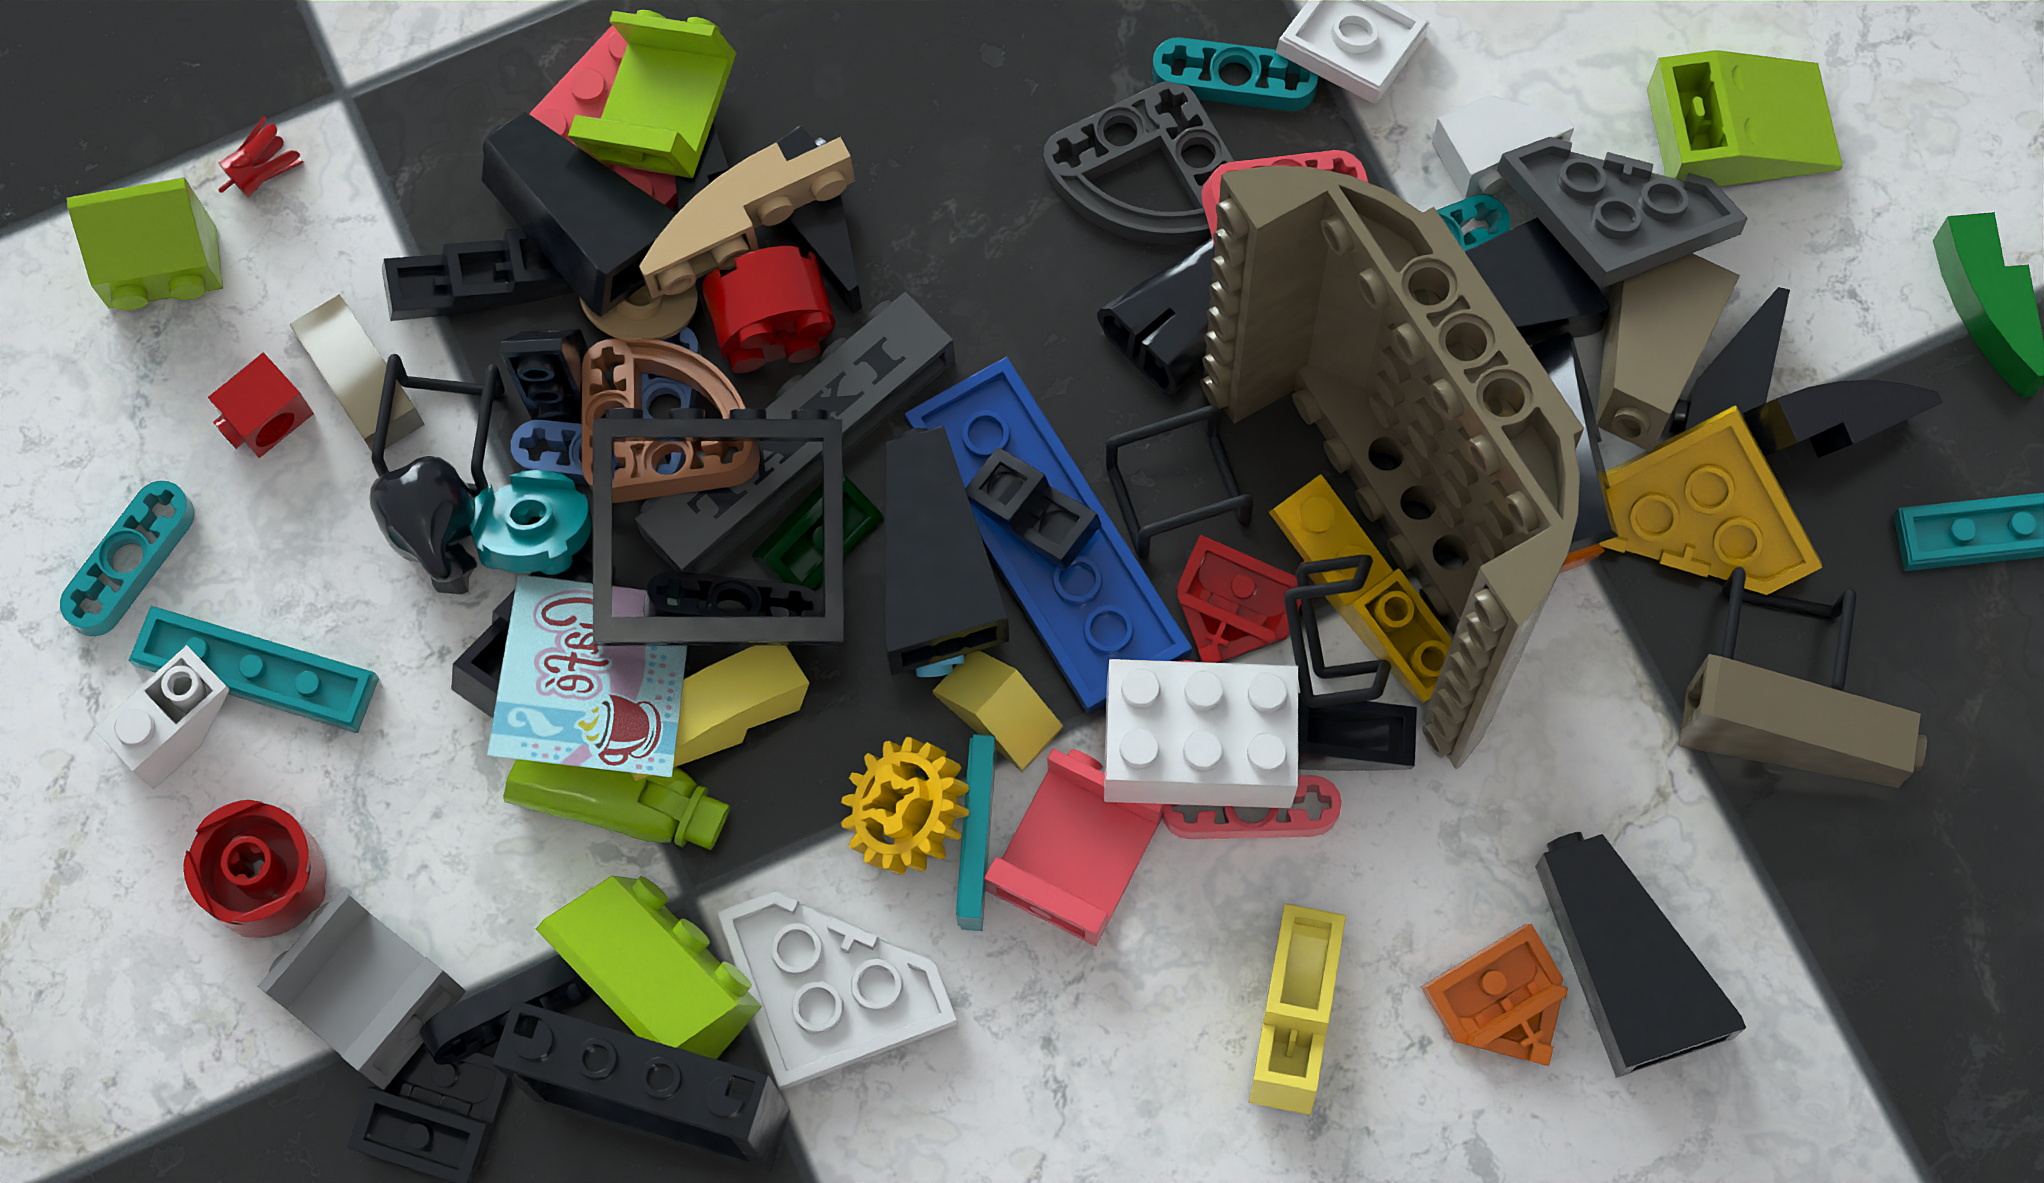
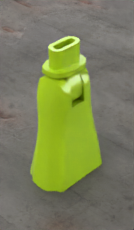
[503,759,730,850]

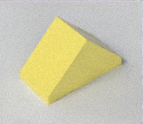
[933,651,1063,773]

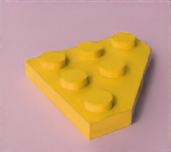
[1599,405,1823,595]

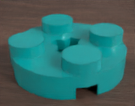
[469,470,592,575]

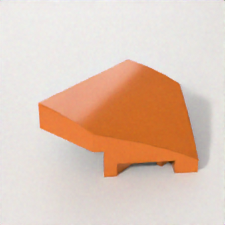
[1421,924,1568,1066]

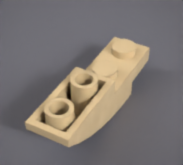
[639,137,855,299]

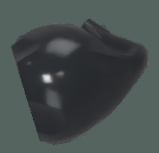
[369,456,477,595]

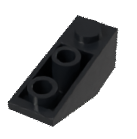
[500,329,589,423]

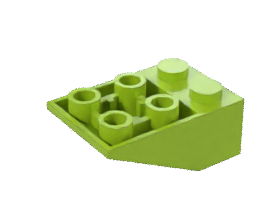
[1647,50,1843,187]

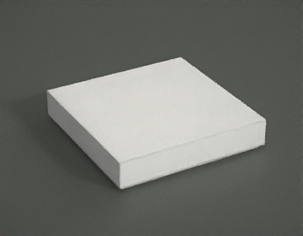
[1275,0,1430,105]

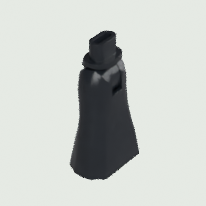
[1097,237,1215,396]

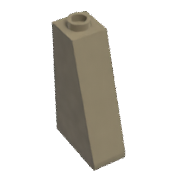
[1596,253,1740,452]
[1678,654,1927,788]

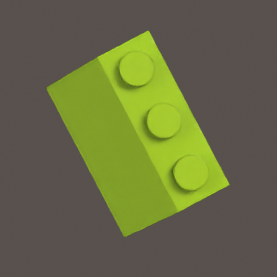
[536,875,762,1059]

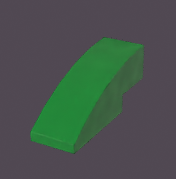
[1933,212,2044,398]

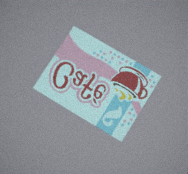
[487,574,687,777]

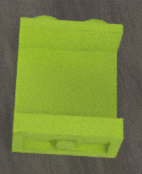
[568,10,737,178]

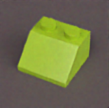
[67,177,223,310]

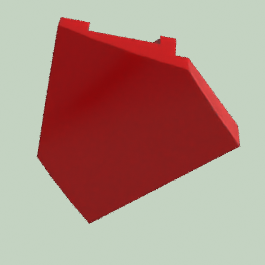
[1176,534,1311,663]

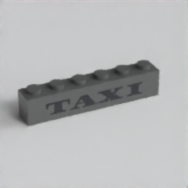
[635,291,955,574]

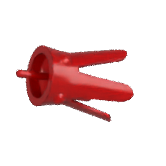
[218,115,304,198]

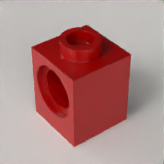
[208,352,314,458]

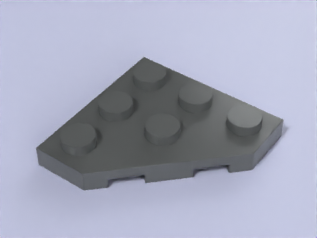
[1497,137,1748,289]

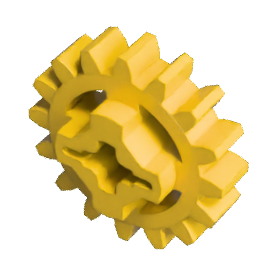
[841,737,969,875]

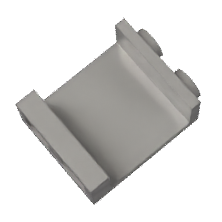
[257,889,466,1090]

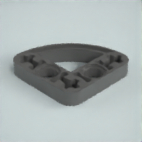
[1043,81,1235,245]

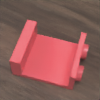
[984,748,1164,946]

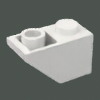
[1432,94,1574,199]
[93,645,229,789]

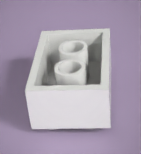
[1104,659,1298,808]

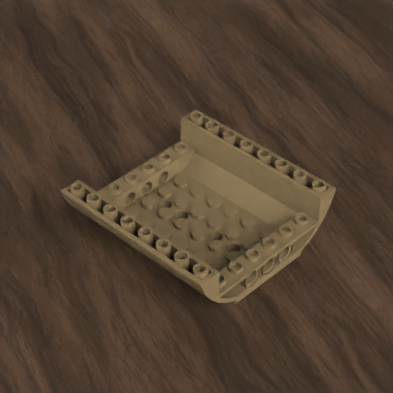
[1200,166,1584,769]

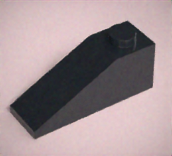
[777,125,863,314]
[1668,287,1790,441]

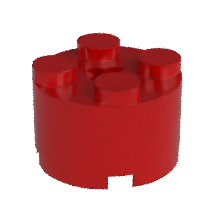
[702,246,835,373]
[183,800,326,938]

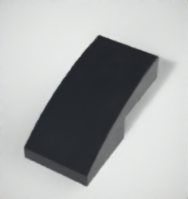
[965,447,1102,570]

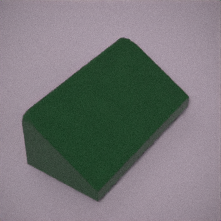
[752,474,884,590]

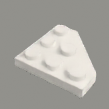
[717,890,958,1091]

